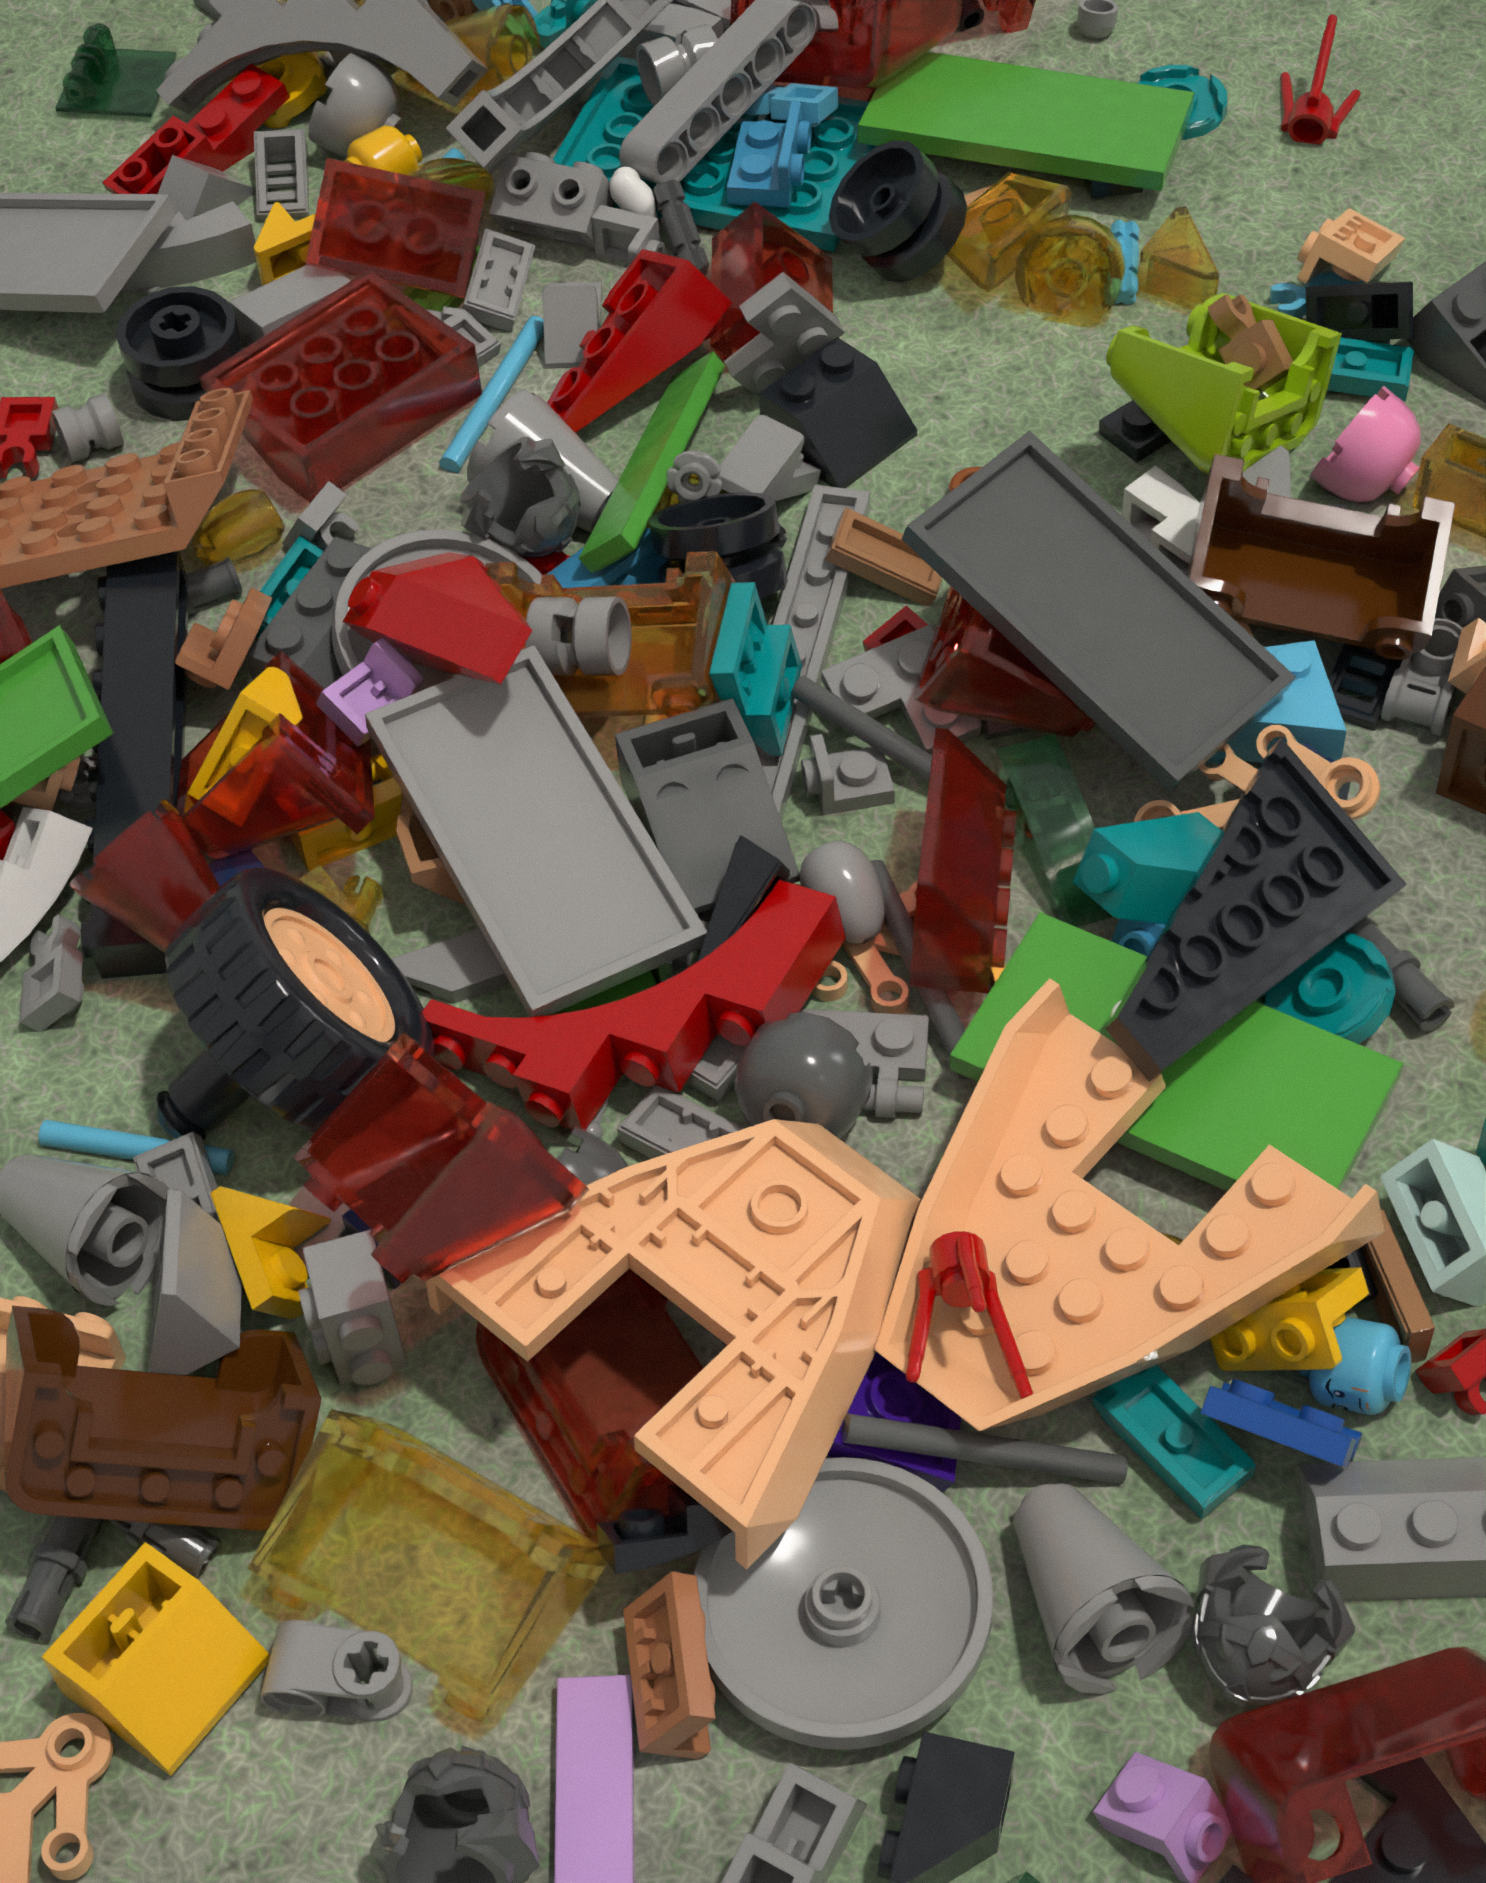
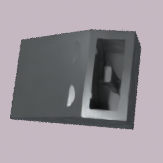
[1406,261,1486,403]
[615,698,800,914]

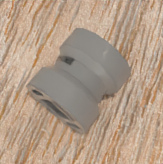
[51,393,124,463]

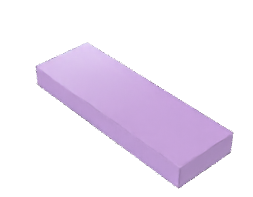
[554,1675,635,1883]

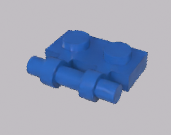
[1201,1378,1362,1467]

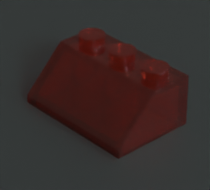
[306,158,485,299]
[710,201,833,360]

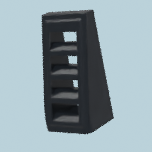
[1329,643,1403,731]
[697,835,790,962]

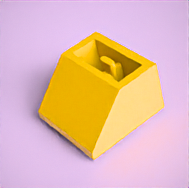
[41,1542,270,1776]

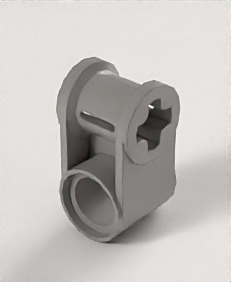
[1381,618,1462,737]
[260,1620,413,1721]

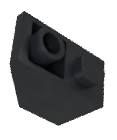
[877,1731,1015,1883]

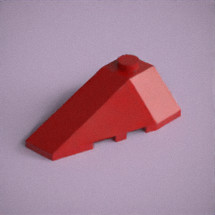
[547,249,733,433]
[342,552,533,685]

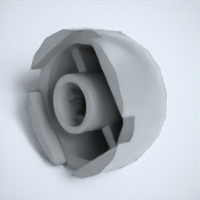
[308,52,403,159]

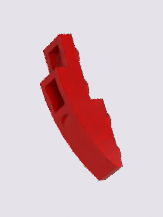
[102,63,290,194]

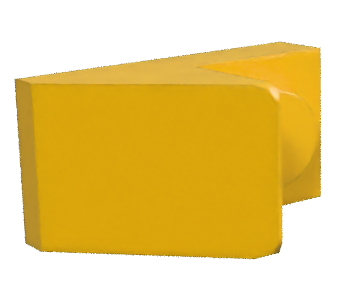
[253,202,358,286]
[210,1186,331,1319]

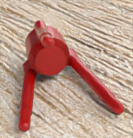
[1280,14,1361,145]
[905,1231,1033,1399]

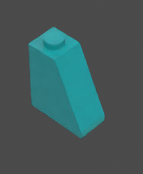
[1073,812,1222,924]

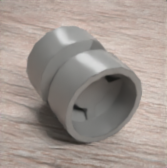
[636,24,718,107]
[525,597,632,675]

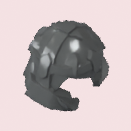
[459,437,581,558]
[1192,1544,1355,1708]
[370,1746,540,1883]

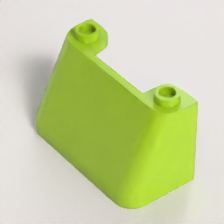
[1106,293,1342,475]

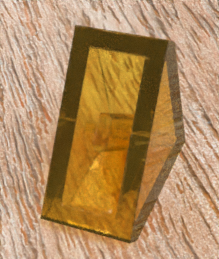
[1138,206,1220,310]

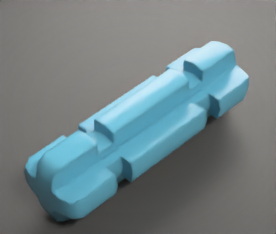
[1108,219,1139,305]

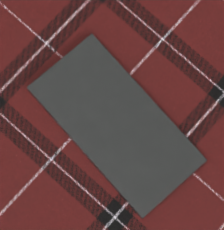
[902,430,1296,793]

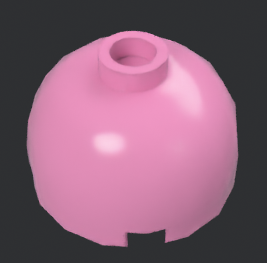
[1310,386,1421,503]

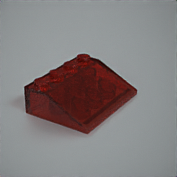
[199,270,482,503]

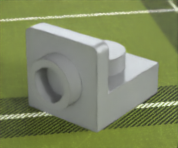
[801,734,895,815]

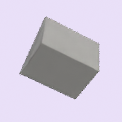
[148,1189,242,1375]

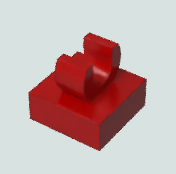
[1415,1328,1486,1416]

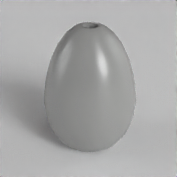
[799,840,885,944]

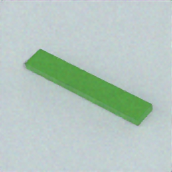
[578,351,725,573]

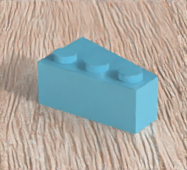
[1206,640,1346,764]

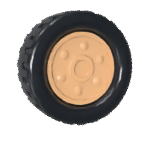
[154,868,435,1140]

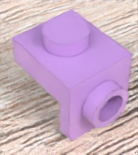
[316,638,423,747]
[1093,1752,1233,1883]

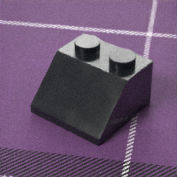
[759,337,917,489]

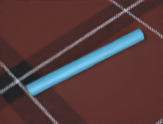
[439,316,544,473]

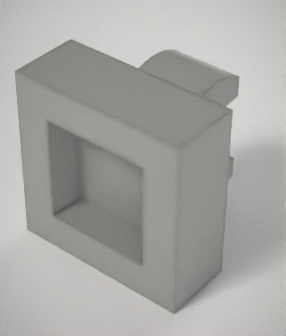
[282,481,359,551]

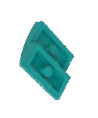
[709,582,802,756]

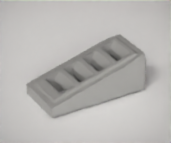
[254,129,309,222]

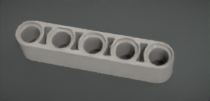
[619,0,817,184]

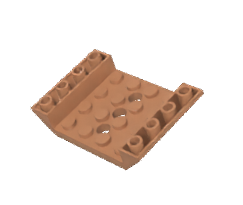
[0,388,254,589]

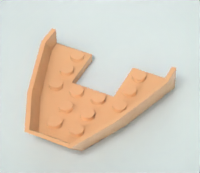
[874,978,1385,1431]
[422,1119,922,1570]

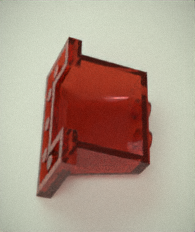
[175,650,375,860]

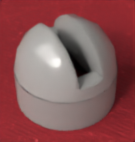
[1077,0,1119,40]

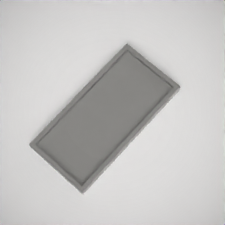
[0,193,178,313]
[365,645,707,1017]

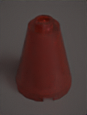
[69,799,221,954]

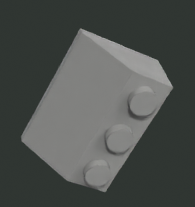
[1297,1457,1486,1602]

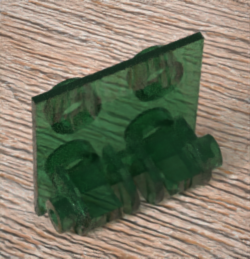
[55,23,177,117]

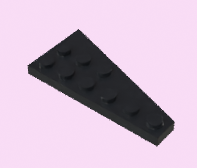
[1105,737,1407,1082]

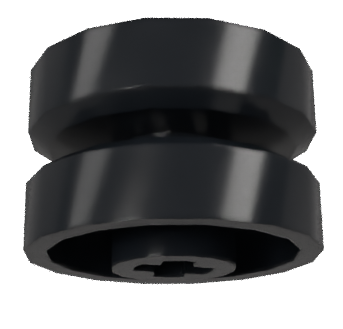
[829,140,967,282]
[116,286,248,421]
[648,492,788,610]

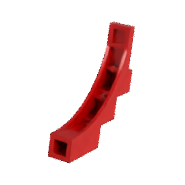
[422,880,846,1130]

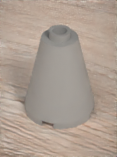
[467,390,619,533]
[0,1154,170,1306]
[1013,1483,1195,1694]

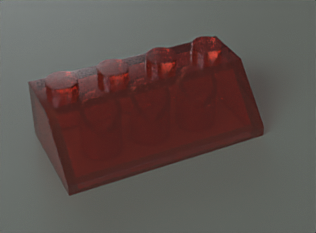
[910,728,1017,993]

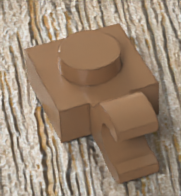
[1208,295,1293,393]

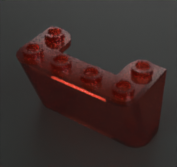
[1209,1646,1486,1883]

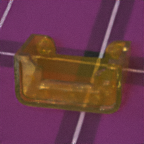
[248,1409,607,1722]

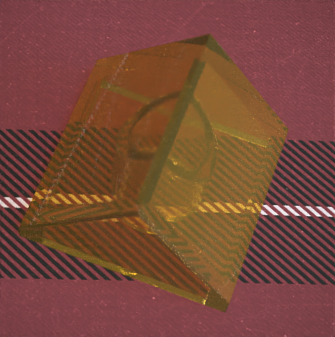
[946,172,1072,293]

